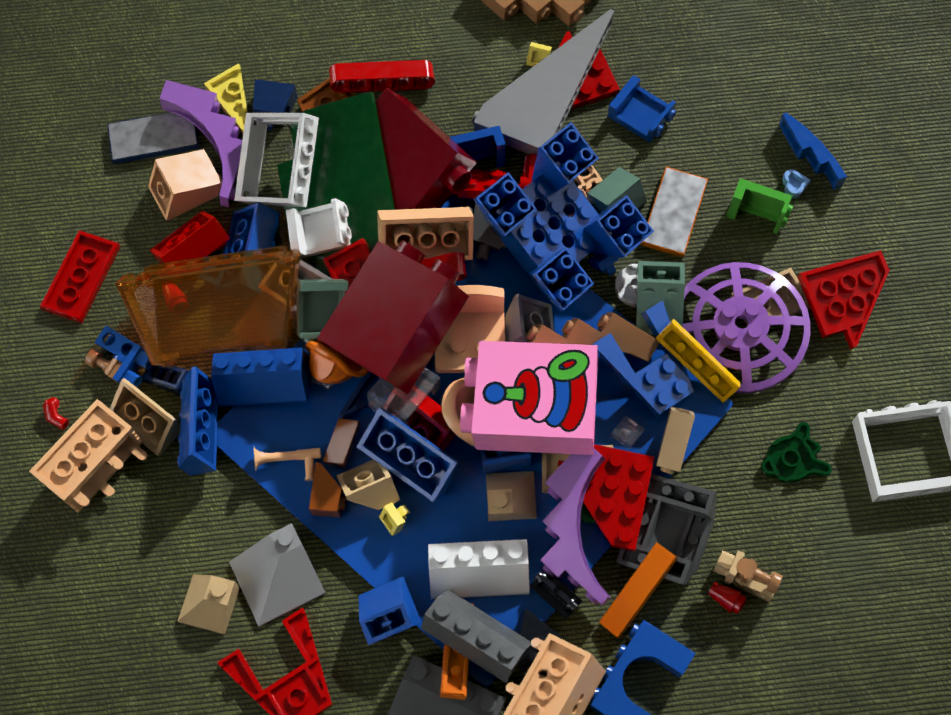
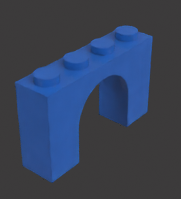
[589,620,696,715]

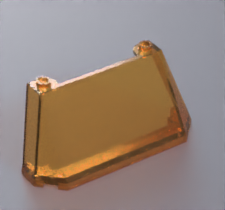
[115,246,301,367]

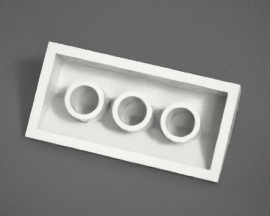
[428,539,529,599]

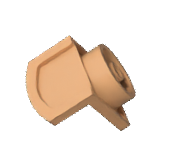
[435,285,505,373]

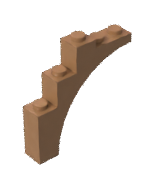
[481,0,591,26]
[526,312,660,362]

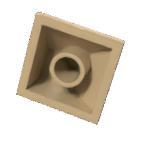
[336,459,400,510]
[486,471,537,521]
[177,574,240,635]

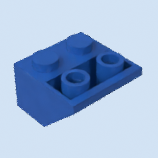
[359,577,422,645]

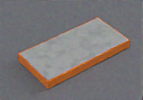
[640,167,708,258]

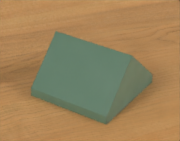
[586,167,647,212]

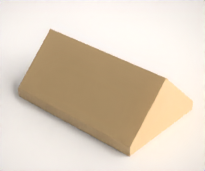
[110,378,180,456]

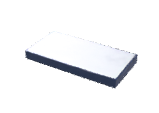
[107,112,199,164]

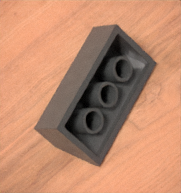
[421,590,531,683]

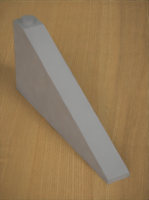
[472,9,614,155]

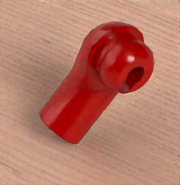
[43,397,69,430]

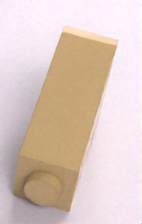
[656,406,695,474]

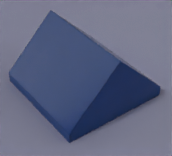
[479,450,531,475]

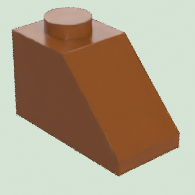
[309,462,347,518]

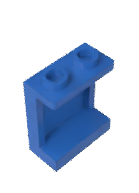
[607,75,677,143]
[450,125,505,168]

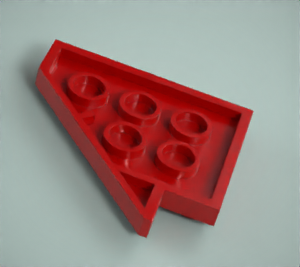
[559,31,620,110]
[558,444,654,552]

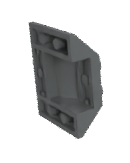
[616,474,717,585]

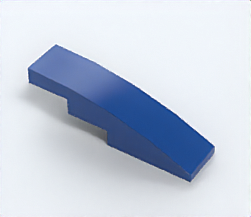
[779,113,847,190]

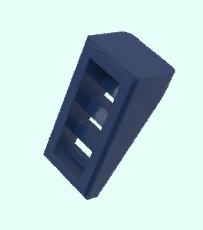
[142,361,189,395]

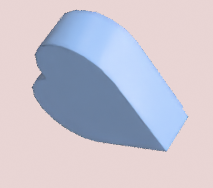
[782,169,811,199]

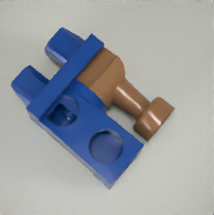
[85,325,155,388]

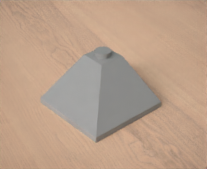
[229,523,326,627]

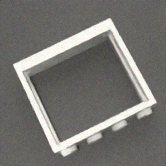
[234,113,319,207]
[852,400,951,502]

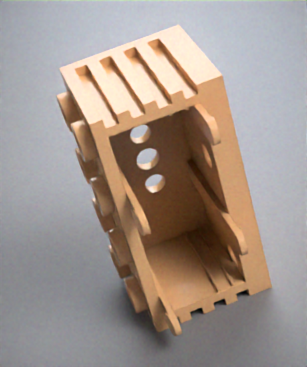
[29,399,148,513]
[503,633,606,715]

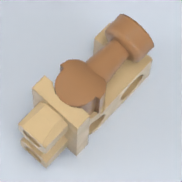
[713,551,783,602]

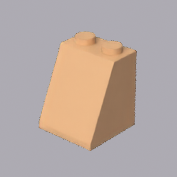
[148,149,222,221]

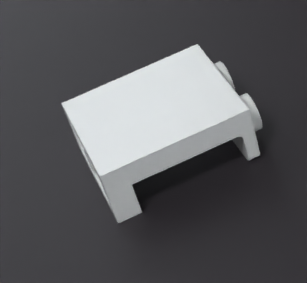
[286,198,352,258]

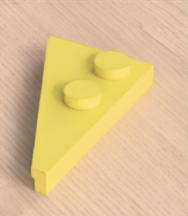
[204,64,247,134]

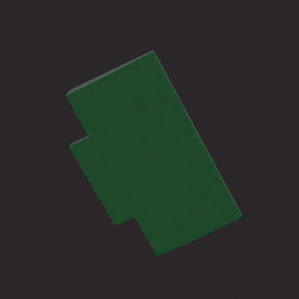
[277,92,395,278]

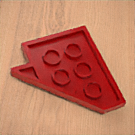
[797,250,890,350]

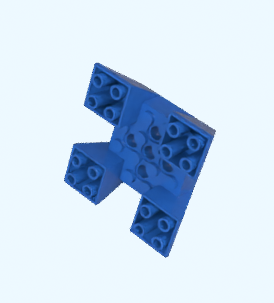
[474,122,654,312]

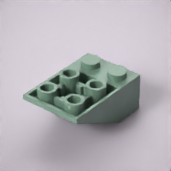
[636,261,685,336]

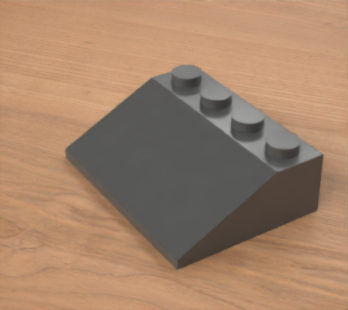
[388,655,506,715]

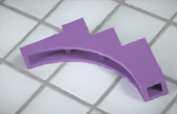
[160,80,242,208]
[541,449,611,605]

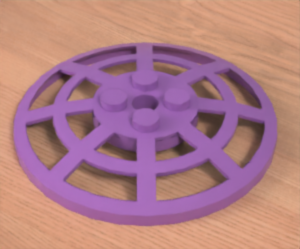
[683,262,810,394]

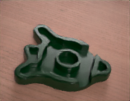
[760,422,832,483]

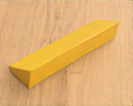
[656,319,740,403]

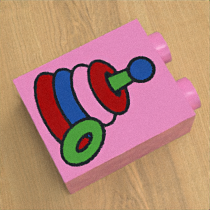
[460,341,598,455]

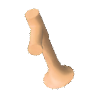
[254,447,321,481]

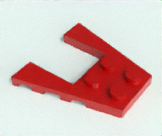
[217,608,333,715]

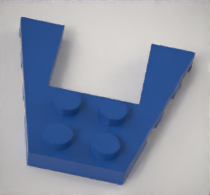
[591,301,694,416]

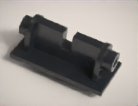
[529,570,583,620]

